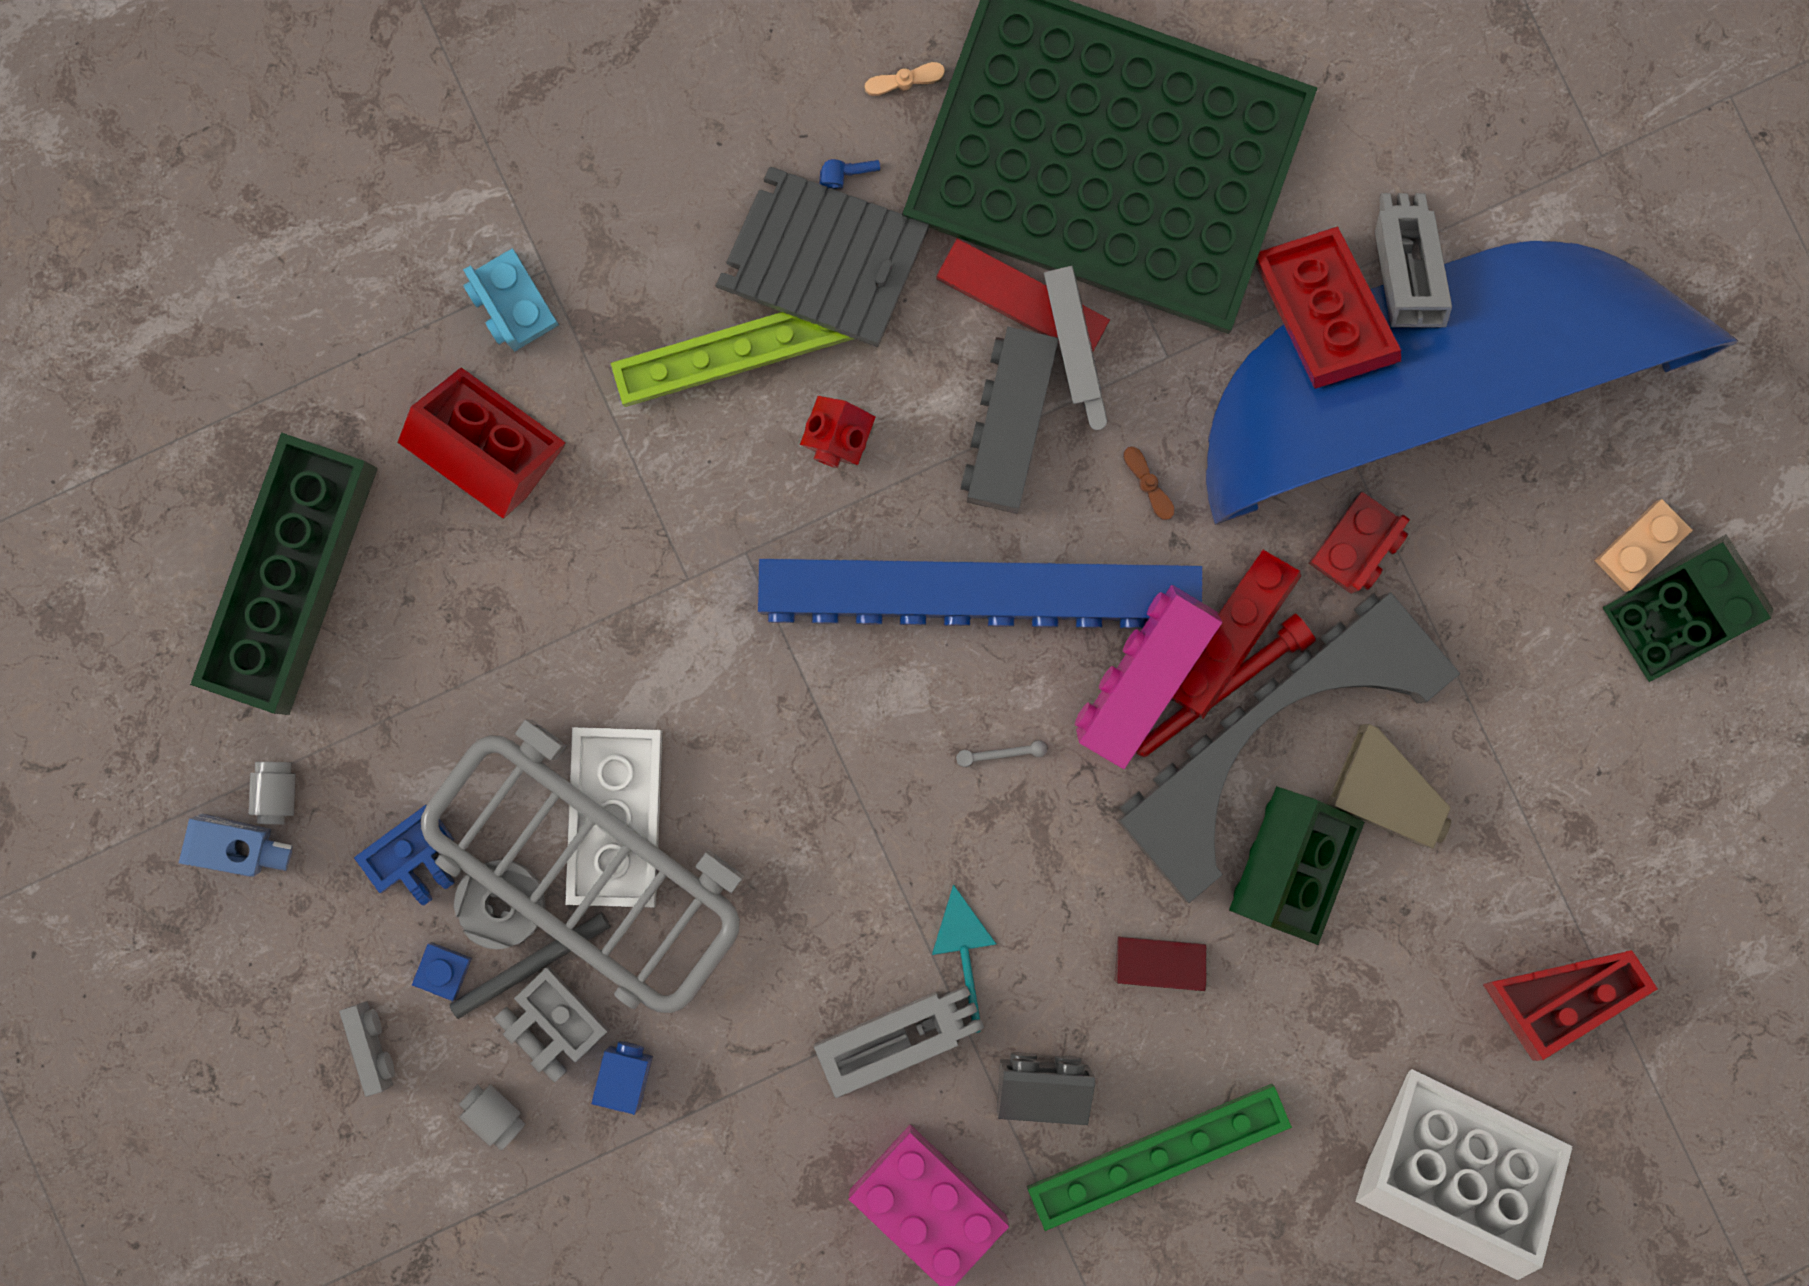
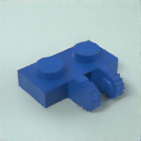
[354,805,455,906]

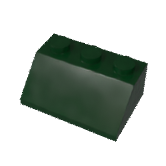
[1229,786,1365,945]

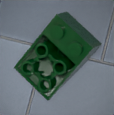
[1603,534,1773,682]

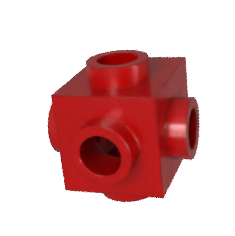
[800,396,876,468]

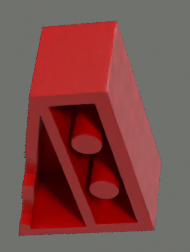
[1483,950,1658,1061]

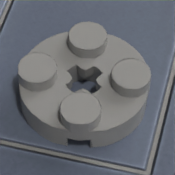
[454,860,545,949]

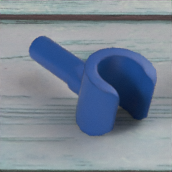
[820,159,880,189]

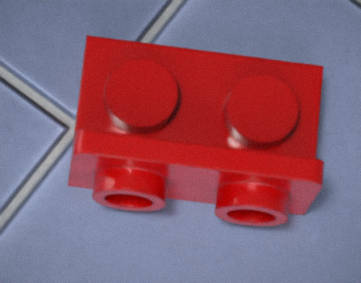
[1308,491,1410,594]

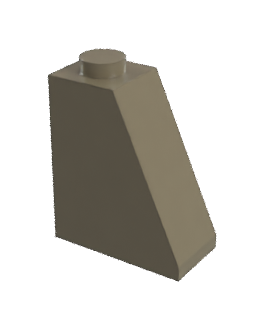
[1327,724,1451,849]

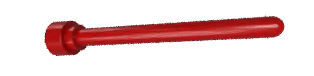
[1136,613,1316,757]

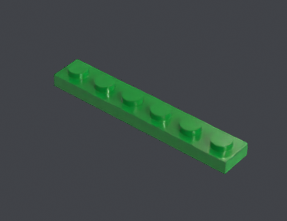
[1027,1083,1292,1231]

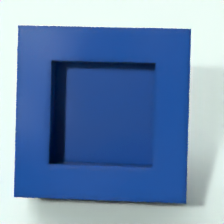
[412,942,472,1001]

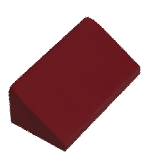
[1114,936,1206,991]

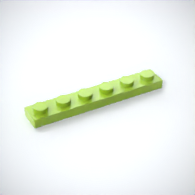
[610,312,854,407]

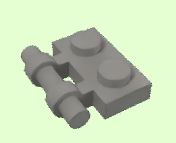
[494,966,610,1083]

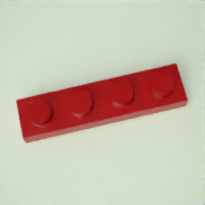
[1172,549,1301,719]

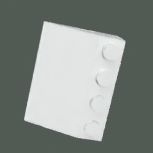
[1355,1069,1573,1280]

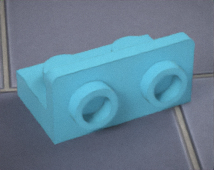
[463,248,559,352]

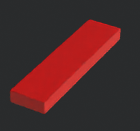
[936,238,1110,352]

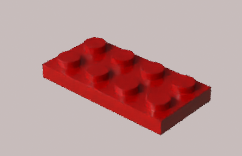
[1256,226,1401,389]

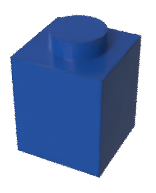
[591,1041,653,1115]

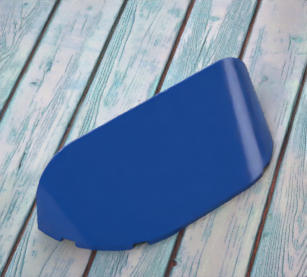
[1206,241,1738,525]

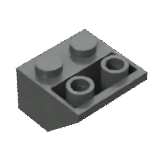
[997,1052,1095,1125]

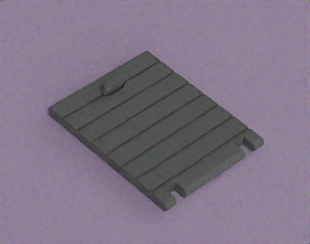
[715,167,929,347]

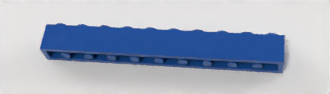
[758,559,1202,629]

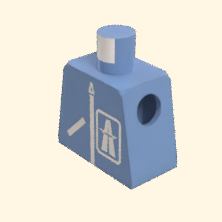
[179,814,293,877]

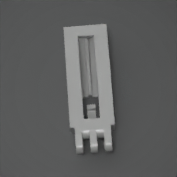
[1375,193,1452,327]
[1044,266,1108,430]
[814,986,985,1099]

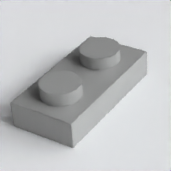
[339,1001,395,1097]

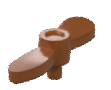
[1124,446,1174,520]

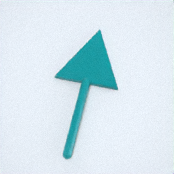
[932,884,996,1033]

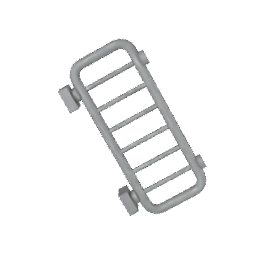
[421,719,744,1013]

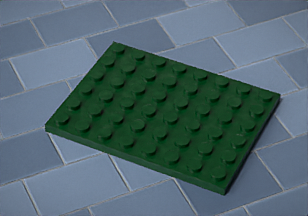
[902,0,1317,334]

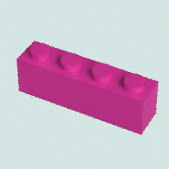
[1075,585,1222,769]

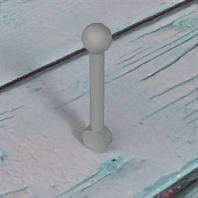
[956,740,1048,767]

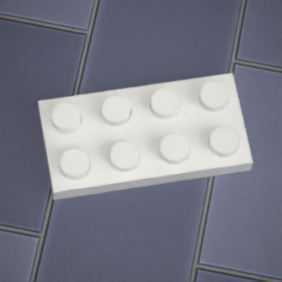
[565,727,663,908]

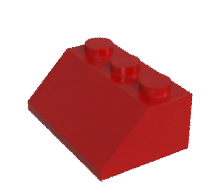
[397,367,566,519]

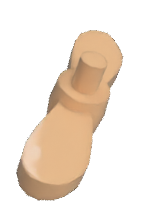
[865,62,945,96]

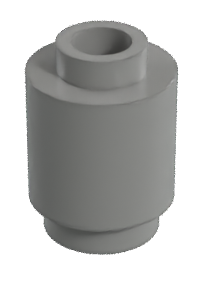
[248,762,296,824]
[459,1084,526,1150]

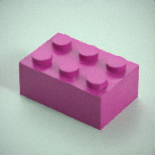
[848,1124,1009,1286]

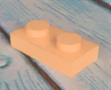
[1594,499,1693,592]

